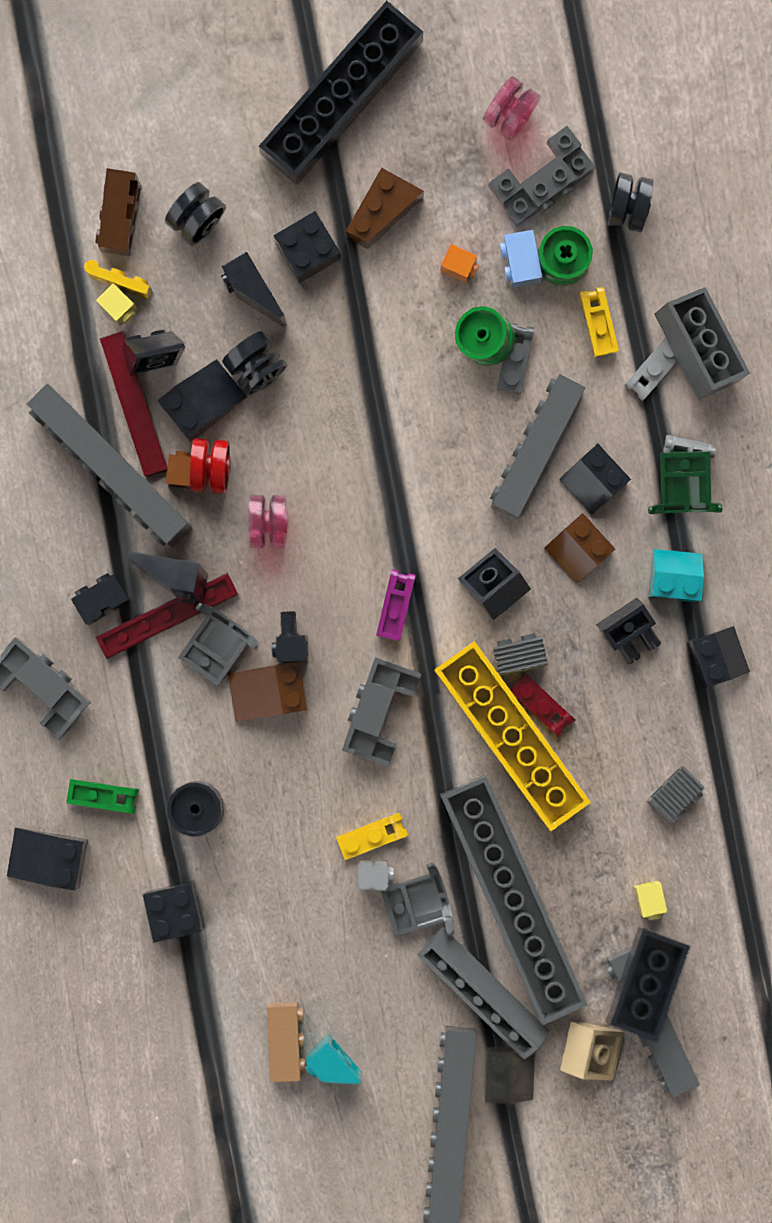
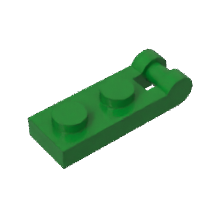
[66,779,139,814]

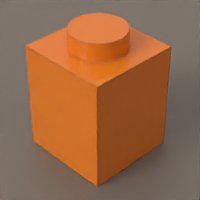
[440,244,479,283]

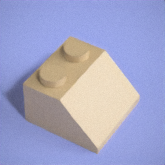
[560,1022,624,1080]

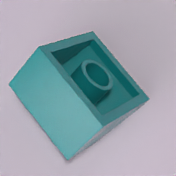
[648,549,704,603]
[305,1034,362,1084]

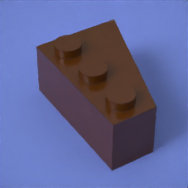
[346,167,424,249]
[95,168,142,256]

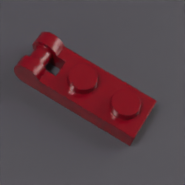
[510,673,576,738]

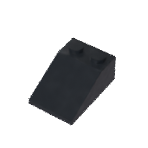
[221,252,287,327]
[122,330,186,375]
[157,359,247,442]
[126,551,208,605]
[7,827,88,891]

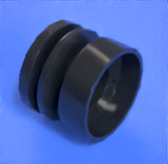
[222,331,288,396]

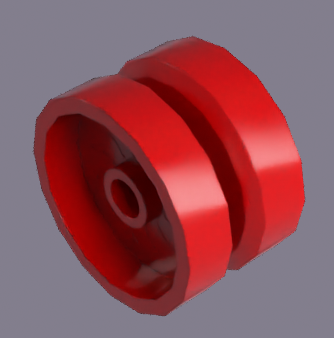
[190,438,231,495]

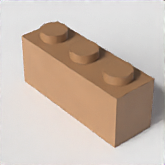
[267,1002,306,1082]

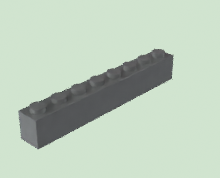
[423,1026,476,1223]

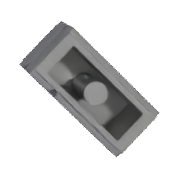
[358,860,393,890]

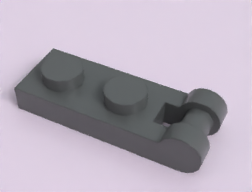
[497,323,534,395]

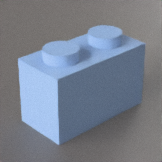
[500,230,542,288]

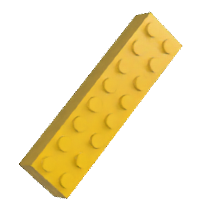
[434,641,591,831]

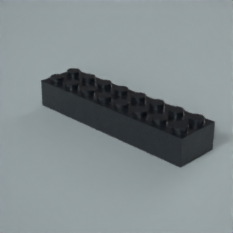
[258,0,424,185]

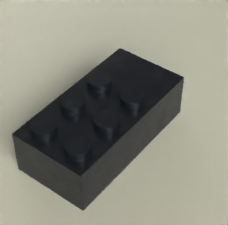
[606,927,690,1043]

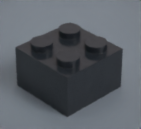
[273,211,341,283]
[142,880,205,943]

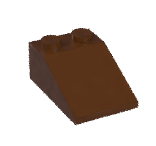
[228,661,308,722]

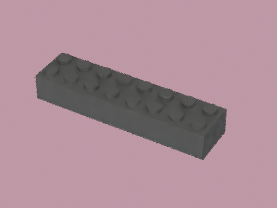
[27,383,192,547]

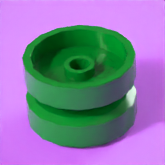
[537,226,593,286]
[455,306,515,366]

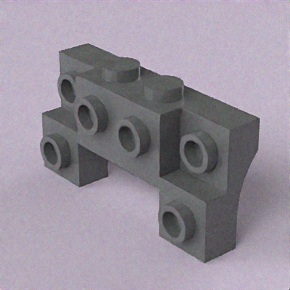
[488,126,595,227]
[0,637,91,739]
[342,657,421,767]

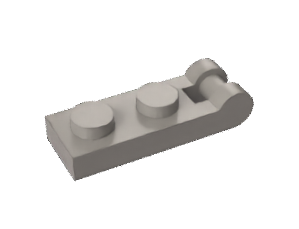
[624,337,678,401]

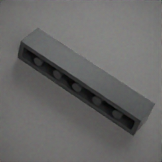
[490,374,586,520]
[417,927,549,1060]
[606,946,700,1098]

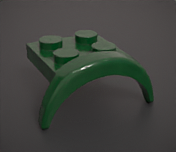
[648,450,723,515]

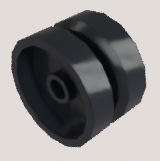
[607,172,654,233]
[165,182,226,246]
[167,781,224,837]

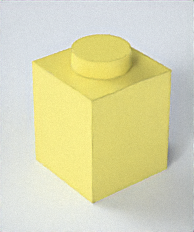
[96,283,137,325]
[634,881,667,920]

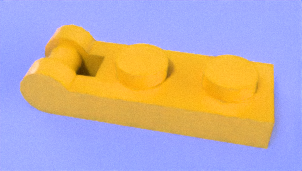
[84,260,153,299]
[579,287,619,358]
[336,812,409,860]

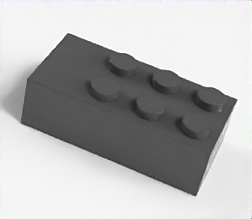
[654,287,750,400]

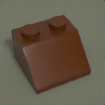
[544,513,616,584]

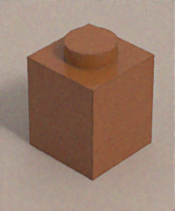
[165,451,191,489]

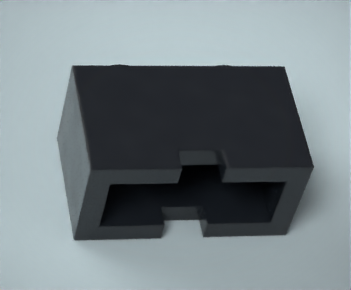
[71,573,131,625]

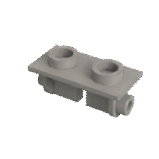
[663,435,716,461]

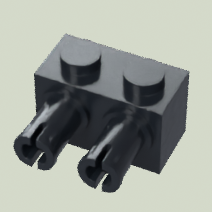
[596,598,661,665]
[271,611,309,663]

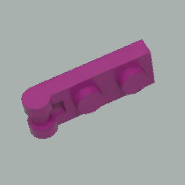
[376,569,415,641]

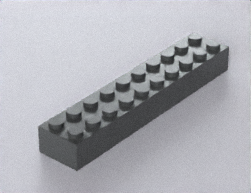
[440,775,588,1026]

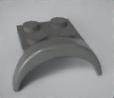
[178,603,259,686]
[381,863,455,937]

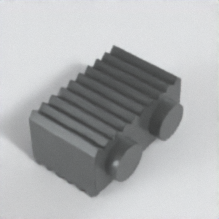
[493,633,548,676]
[647,766,705,822]

